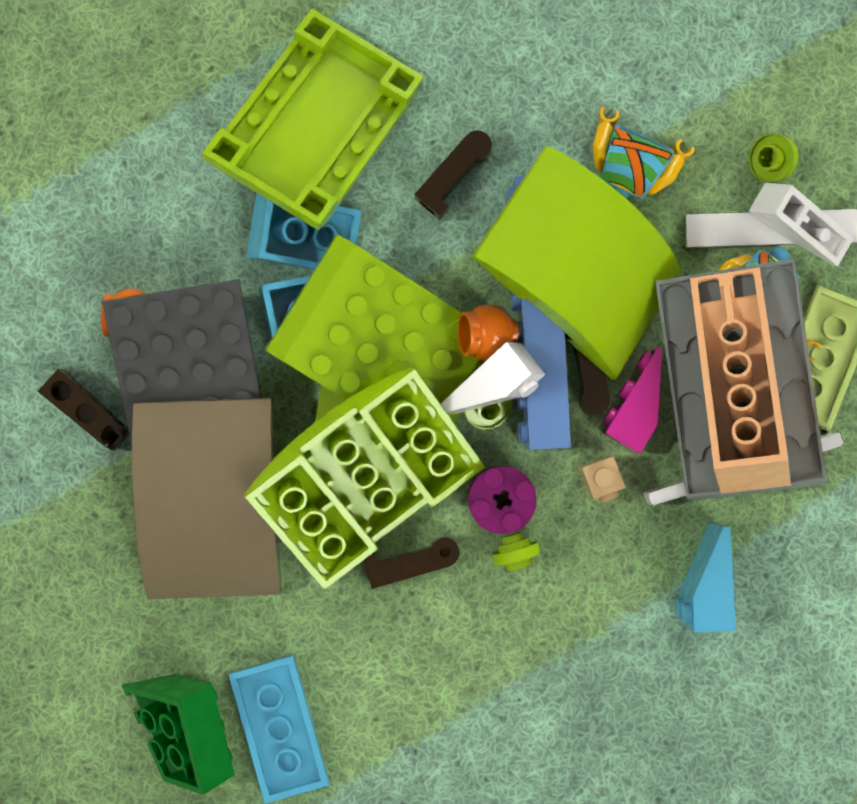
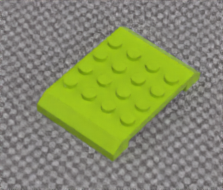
[202,9,424,231]
[265,234,485,423]

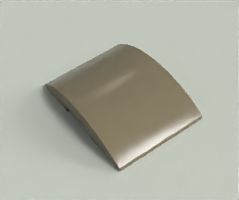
[132,398,282,600]

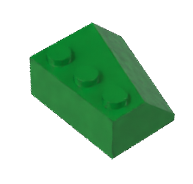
[121,674,235,795]

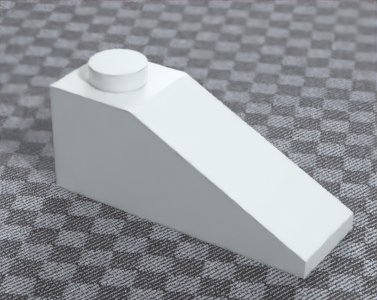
[749,183,854,266]
[440,342,545,414]

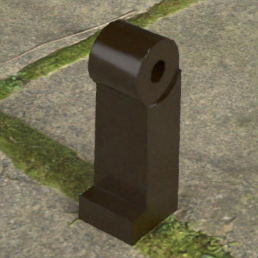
[414,130,492,221]
[565,333,610,415]
[37,369,130,451]
[364,536,459,589]

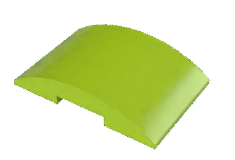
[471,145,682,380]
[244,367,485,590]

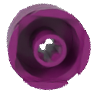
[468,466,536,534]

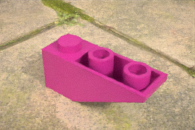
[601,347,662,454]

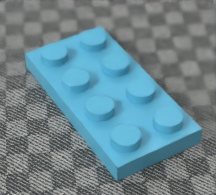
[228,654,330,804]

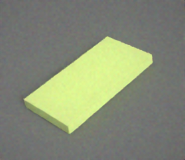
[803,285,857,431]

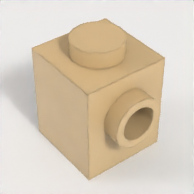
[578,456,626,503]

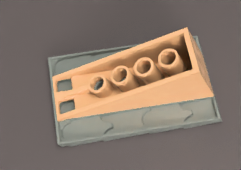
[655,259,827,501]

